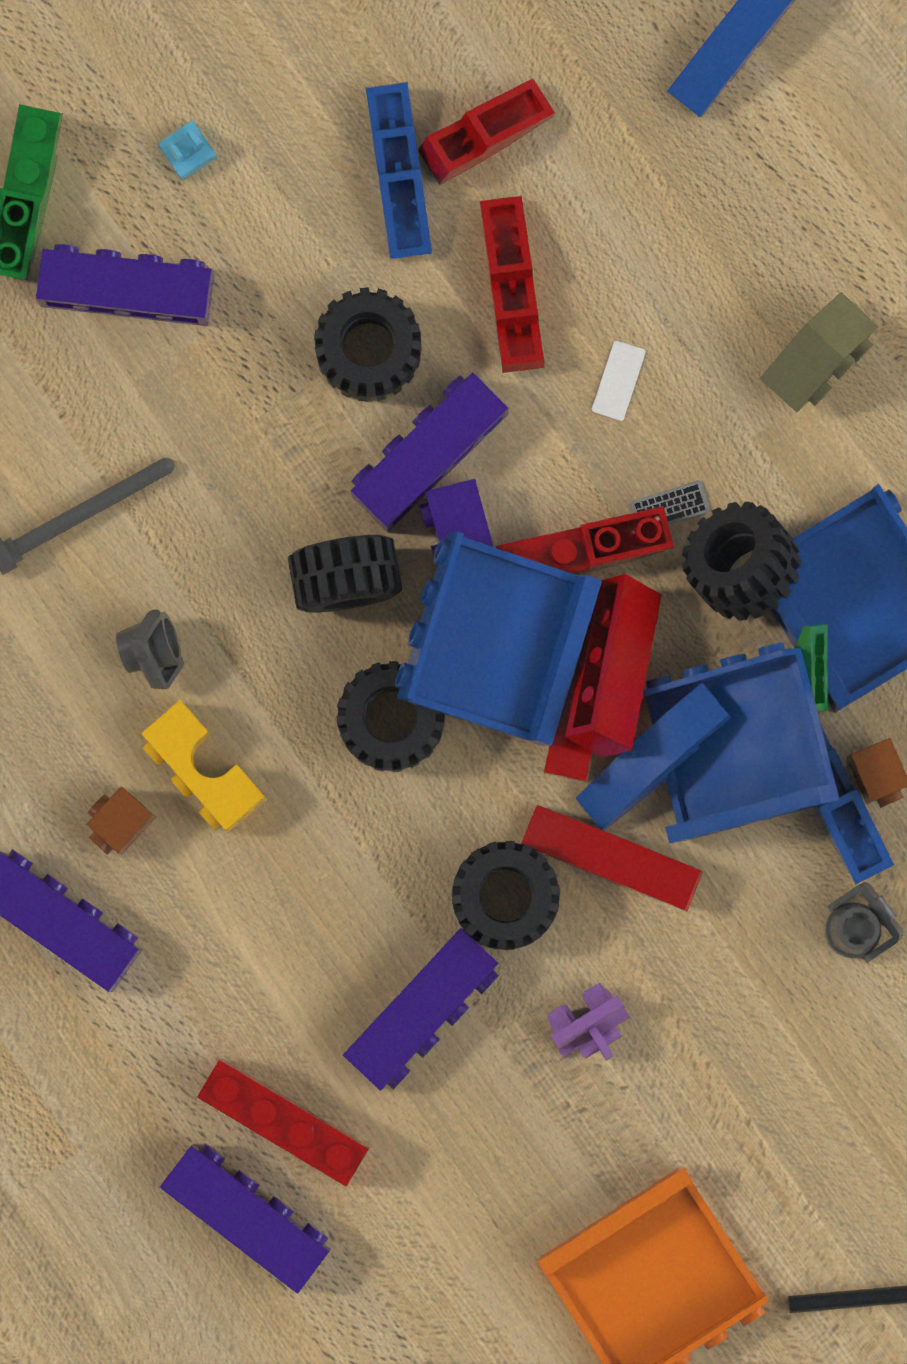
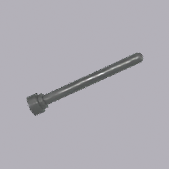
[0,458,174,575]

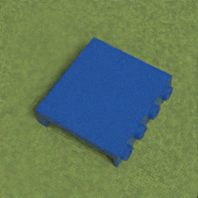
[769,484,907,713]
[395,531,602,746]
[643,642,840,844]

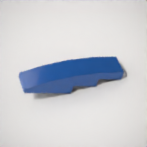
[667,0,795,117]
[365,82,432,259]
[575,683,731,831]
[813,723,894,884]

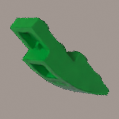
[0,104,63,280]

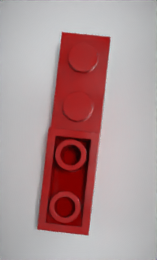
[495,506,674,575]

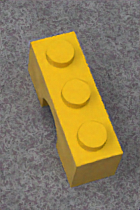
[141,700,267,833]

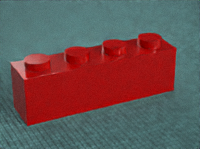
[565,573,662,757]
[197,1059,370,1187]

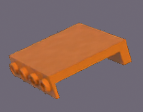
[536,1166,770,1364]

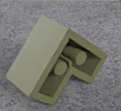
[760,292,879,413]

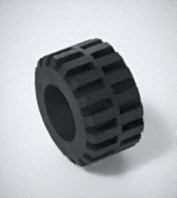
[314,287,422,402]
[682,501,801,621]
[288,535,402,613]
[336,661,445,772]
[452,841,560,950]

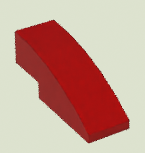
[418,78,555,185]

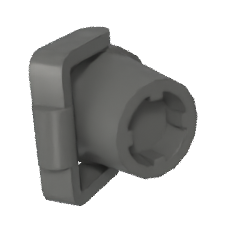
[116,609,184,689]
[825,882,904,963]

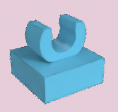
[158,120,217,181]

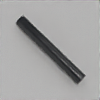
[788,1285,907,1313]

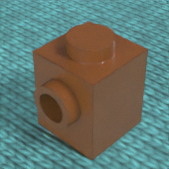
[846,738,907,808]
[86,786,156,855]

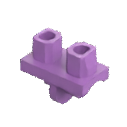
[547,983,630,1061]

